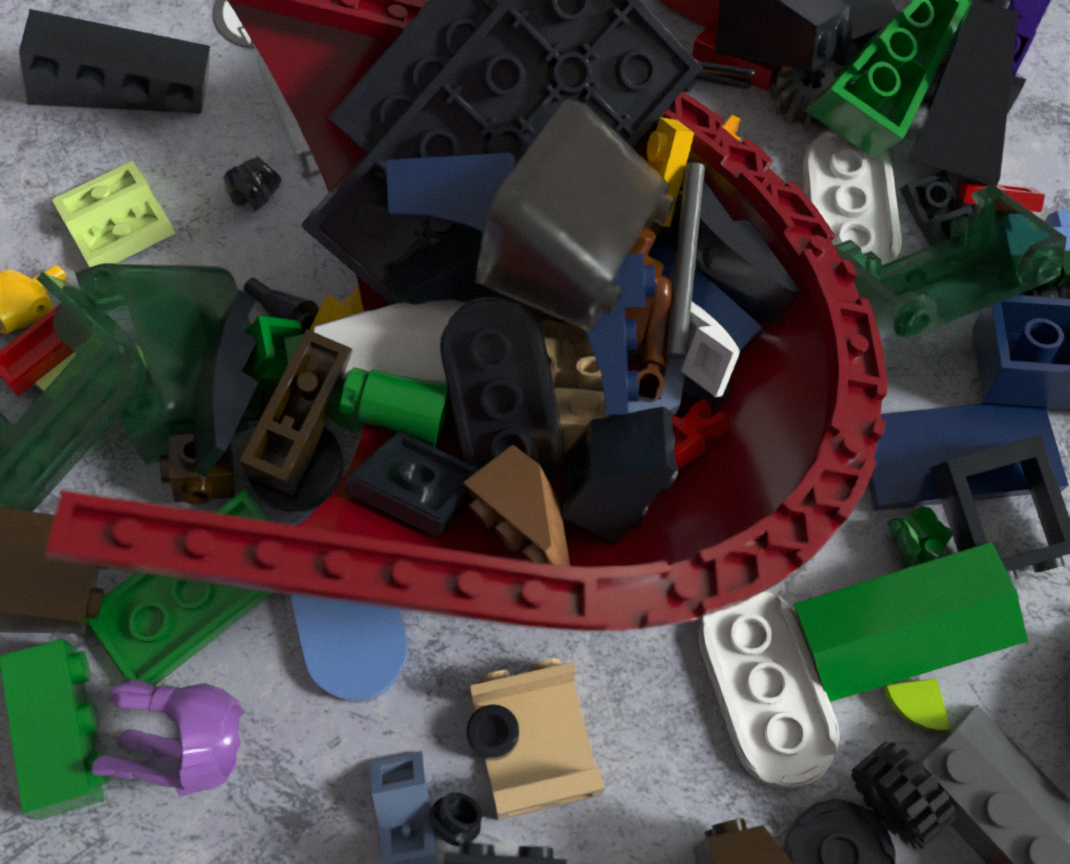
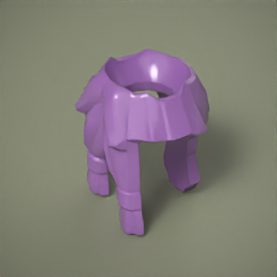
[92,680,245,797]

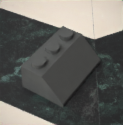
[918,704,1070,864]

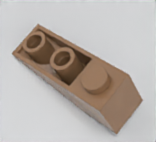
[463,445,570,566]

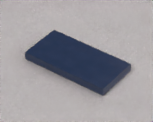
[868,403,1069,511]

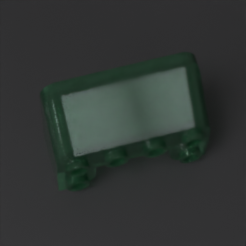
[0,272,147,512]

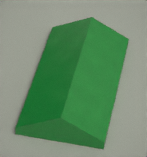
[793,542,1028,702]

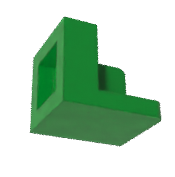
[242,316,302,389]

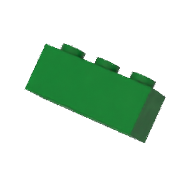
[0,638,109,820]

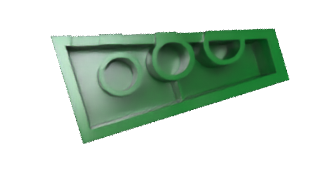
[804,0,969,158]

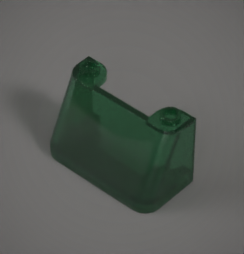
[834,185,1067,338]

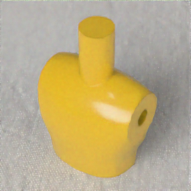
[0,265,67,335]

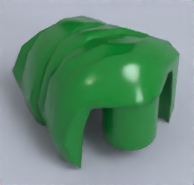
[887,506,953,567]

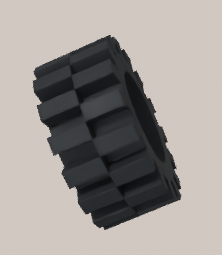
[851,741,956,849]

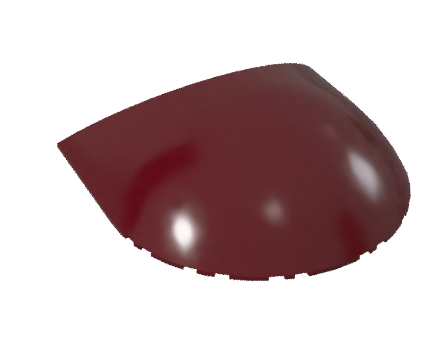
[46,0,887,632]

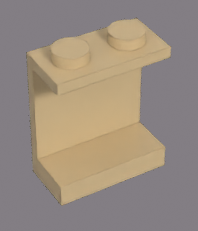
[470,658,605,821]

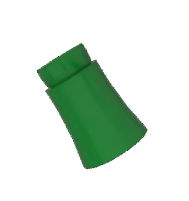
[339,367,450,448]

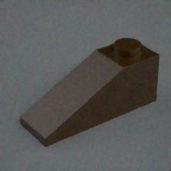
[239,329,353,496]

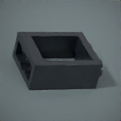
[930,435,1070,581]

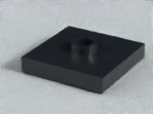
[344,431,480,537]

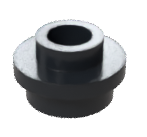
[429,792,482,847]

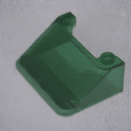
[75,263,265,465]

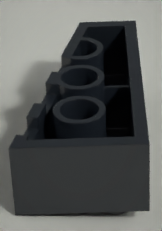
[19,9,210,113]

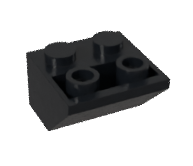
[562,406,678,544]

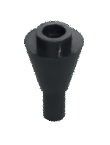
[244,278,318,335]

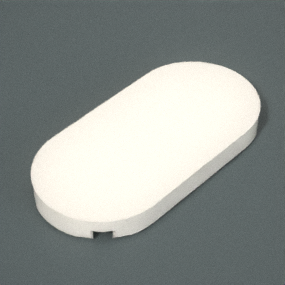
[802,128,901,284]
[698,591,840,789]

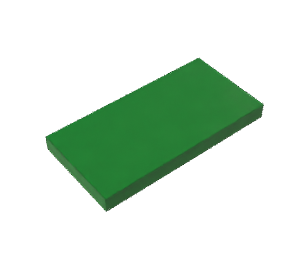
[88,489,274,686]

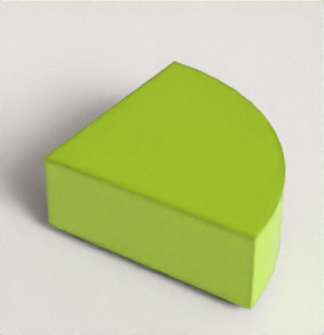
[882,678,951,733]

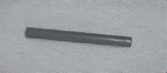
[666,163,705,359]

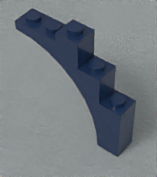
[386,153,656,415]

